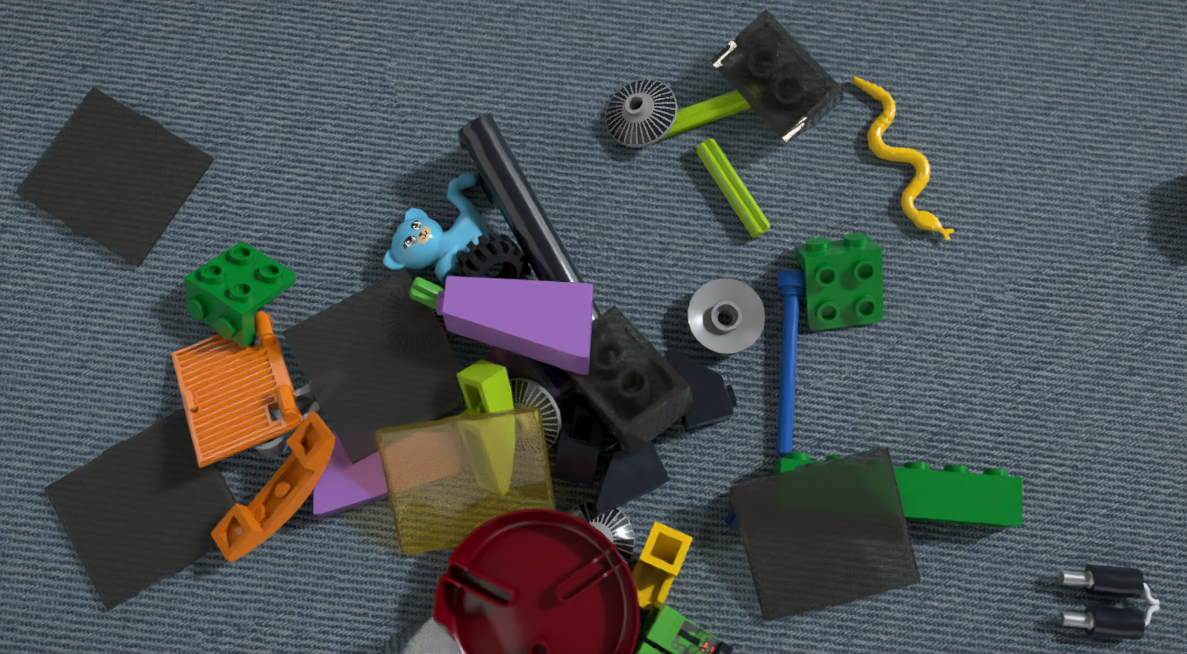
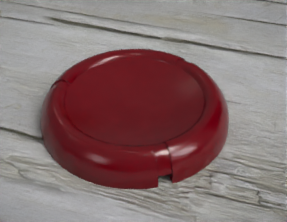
[433,509,640,654]

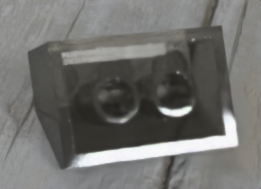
[710,9,844,143]

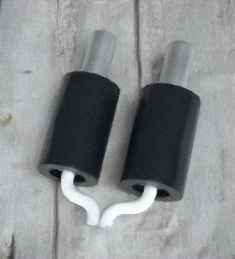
[1059,564,1159,640]

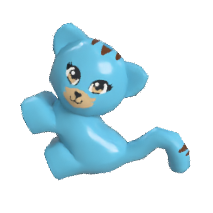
[383,173,489,287]

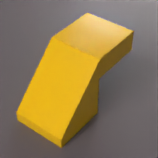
[632,521,693,611]

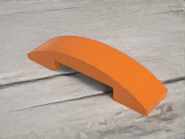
[210,411,336,562]

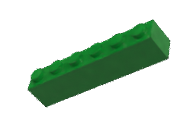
[773,452,1022,528]

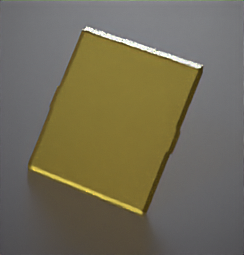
[374,406,556,554]

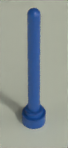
[776,270,805,457]

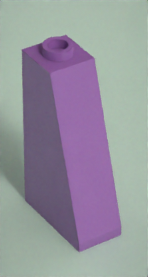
[437,276,593,375]
[313,429,471,517]

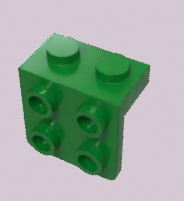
[794,233,884,330]
[184,243,296,348]

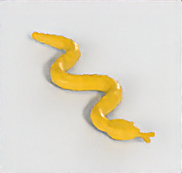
[852,76,954,241]

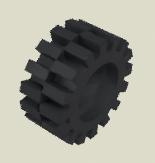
[455,233,532,280]

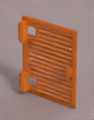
[171,311,304,468]

